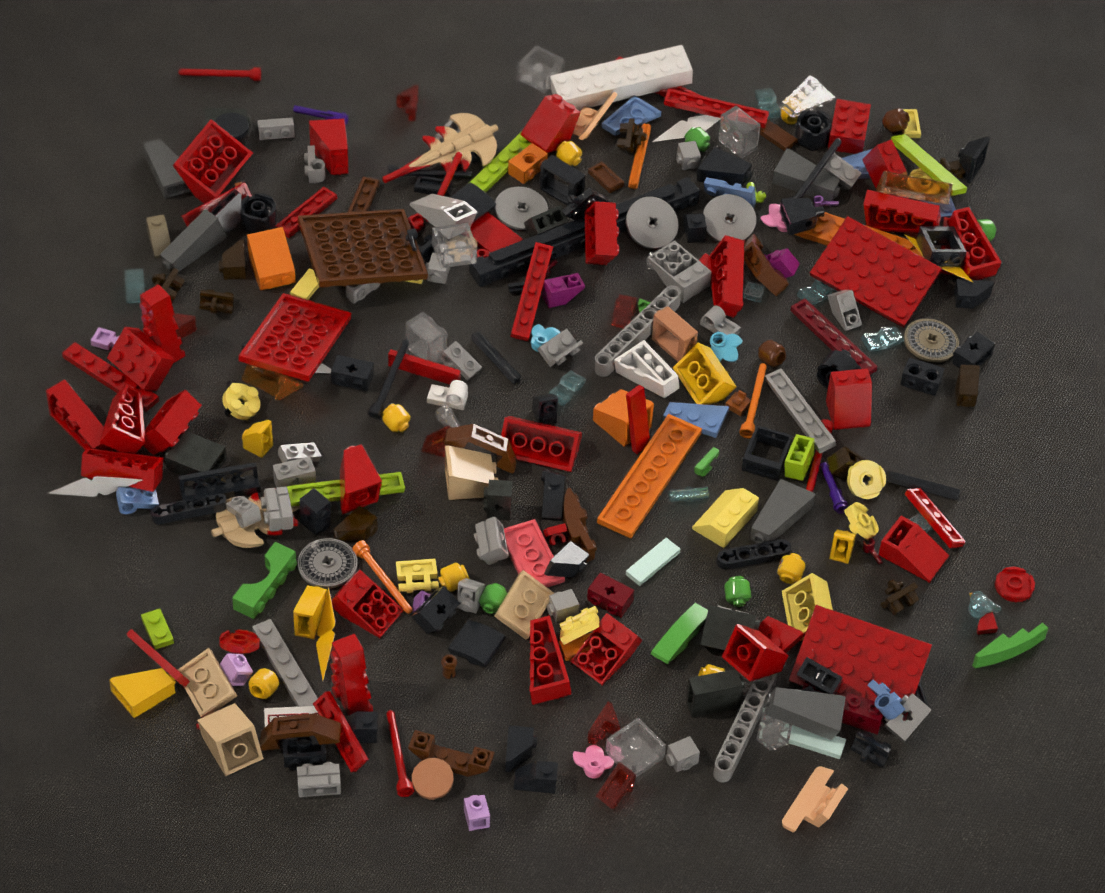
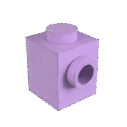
[220,653,253,686]
[464,795,490,831]

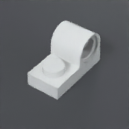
[427,380,468,410]

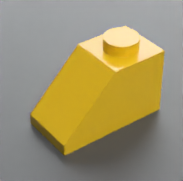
[242,420,273,458]
[829,529,856,564]

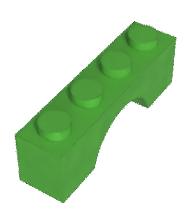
[232,542,297,619]

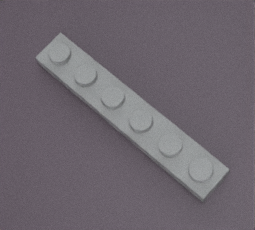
[765,368,836,454]
[252,619,318,707]

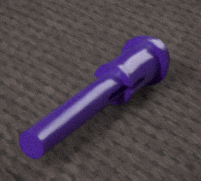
[293,105,349,125]
[820,462,848,514]

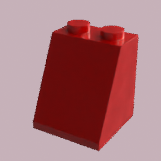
[520,94,581,153]
[309,119,349,175]
[862,140,907,191]
[826,368,872,430]
[340,444,382,514]
[722,624,789,681]

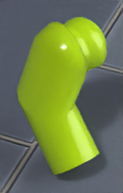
[746,182,766,203]

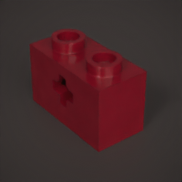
[587,572,634,618]
[842,692,884,735]

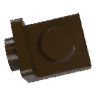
[939,158,966,179]

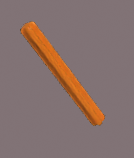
[628,123,651,189]

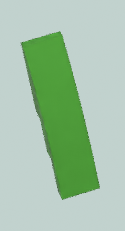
[651,603,708,664]
[972,623,1048,669]

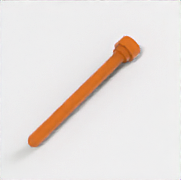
[739,363,767,439]
[352,540,412,614]

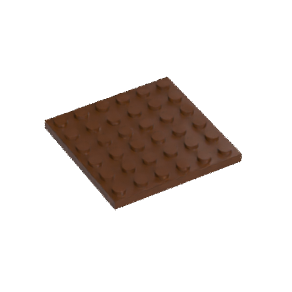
[298,209,428,287]

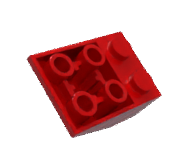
[878,516,949,583]
[331,570,404,638]
[570,613,643,685]

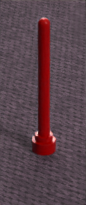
[178,67,261,81]
[423,152,462,222]
[806,419,834,492]
[386,710,414,797]

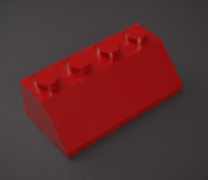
[497,416,582,472]

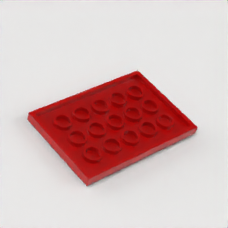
[810,216,942,328]
[239,293,352,382]
[789,605,932,721]

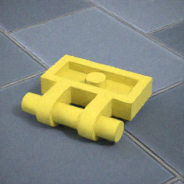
[396,559,439,593]
[560,606,599,645]

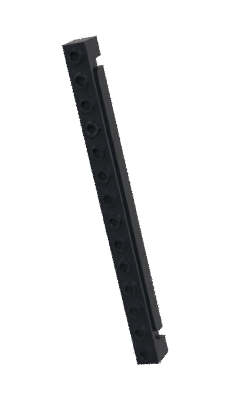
[469,177,700,287]

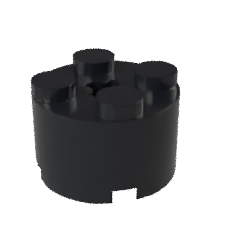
[795,109,832,151]
[241,193,277,233]
[816,350,861,389]

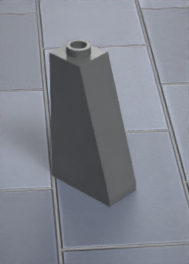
[143,139,191,199]
[773,149,841,201]
[160,209,227,272]
[750,479,816,544]
[764,687,846,740]

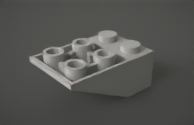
[410,194,477,238]
[647,240,711,303]

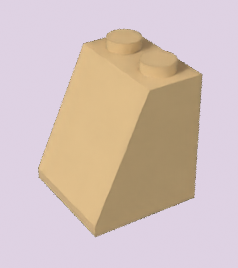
[445,446,498,500]
[197,703,264,776]

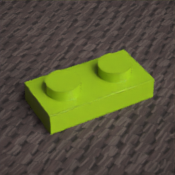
[141,608,174,650]

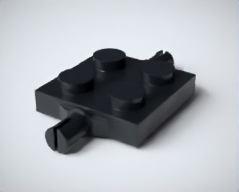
[562,188,609,220]

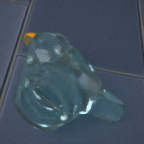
[968,591,1001,618]

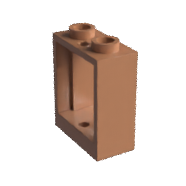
[652,306,698,362]

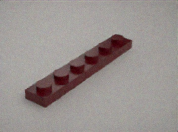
[790,298,878,375]

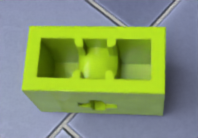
[785,434,815,481]

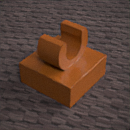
[725,390,751,416]

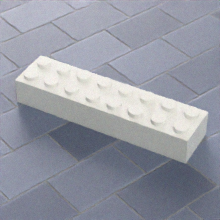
[550,45,693,110]

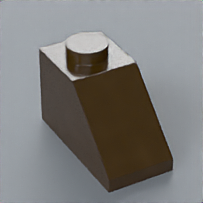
[219,240,246,280]
[955,365,980,407]
[827,446,868,480]
[333,506,378,543]

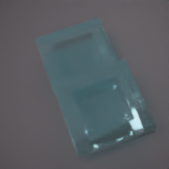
[755,88,781,119]
[125,269,145,303]
[797,280,837,305]
[861,327,904,352]
[549,371,586,406]

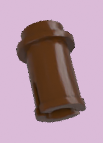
[441,655,457,679]

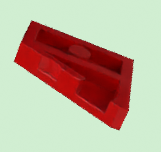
[758,616,806,653]

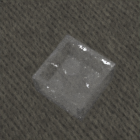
[517,45,565,93]
[718,106,760,159]
[432,223,477,269]
[406,312,448,363]
[605,717,666,780]

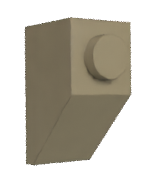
[146,214,171,258]

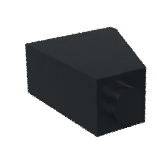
[696,147,753,186]

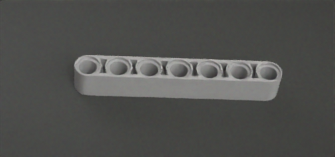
[595,286,681,377]
[713,673,778,782]

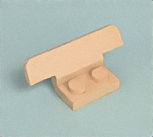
[573,91,618,140]
[782,766,848,833]

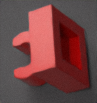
[543,523,567,546]

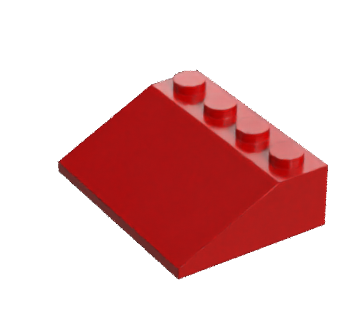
[173,119,253,203]

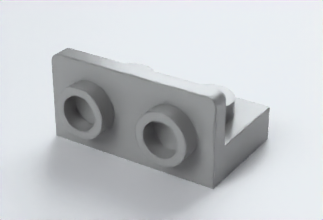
[258,118,295,140]
[537,328,583,367]

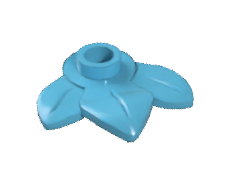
[531,324,560,352]
[710,332,743,362]

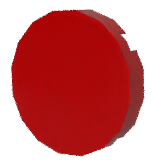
[995,566,1035,602]
[219,629,260,654]

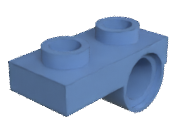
[116,487,159,515]
[868,680,905,720]

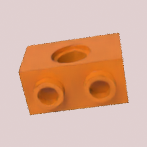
[508,143,548,184]

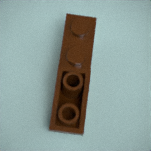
[563,488,597,562]

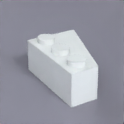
[614,340,679,398]

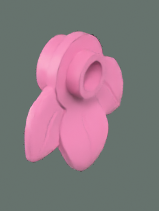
[760,204,787,232]
[573,745,614,779]

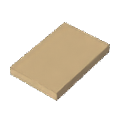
[494,570,554,640]
[178,648,237,718]

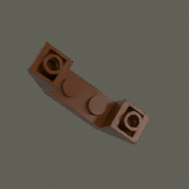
[744,234,789,296]
[444,424,517,474]
[260,713,342,751]
[408,730,495,777]

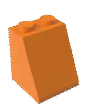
[247,227,296,291]
[593,389,654,447]

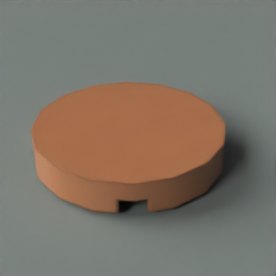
[412,758,454,800]

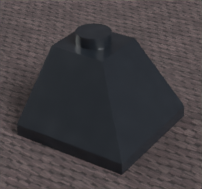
[958,136,990,184]

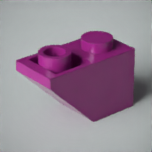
[764,248,800,278]
[542,273,585,308]

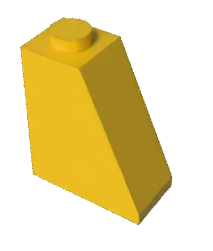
[293,585,327,639]
[109,668,176,718]

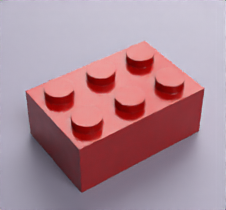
[828,99,871,154]
[585,201,619,265]
[107,327,175,391]
[143,390,202,455]

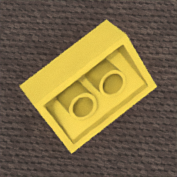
[692,488,759,548]
[782,573,833,641]

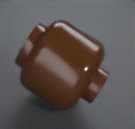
[883,108,910,132]
[758,340,786,367]

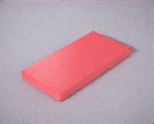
[504,519,565,588]

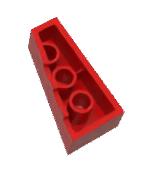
[863,190,941,233]
[948,207,1002,280]
[708,235,744,317]
[140,284,186,363]
[46,379,113,451]
[100,384,145,454]
[81,448,163,492]
[530,615,572,705]
[330,634,373,716]

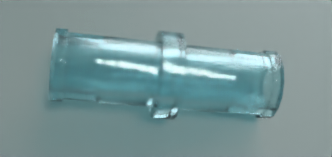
[669,486,709,502]

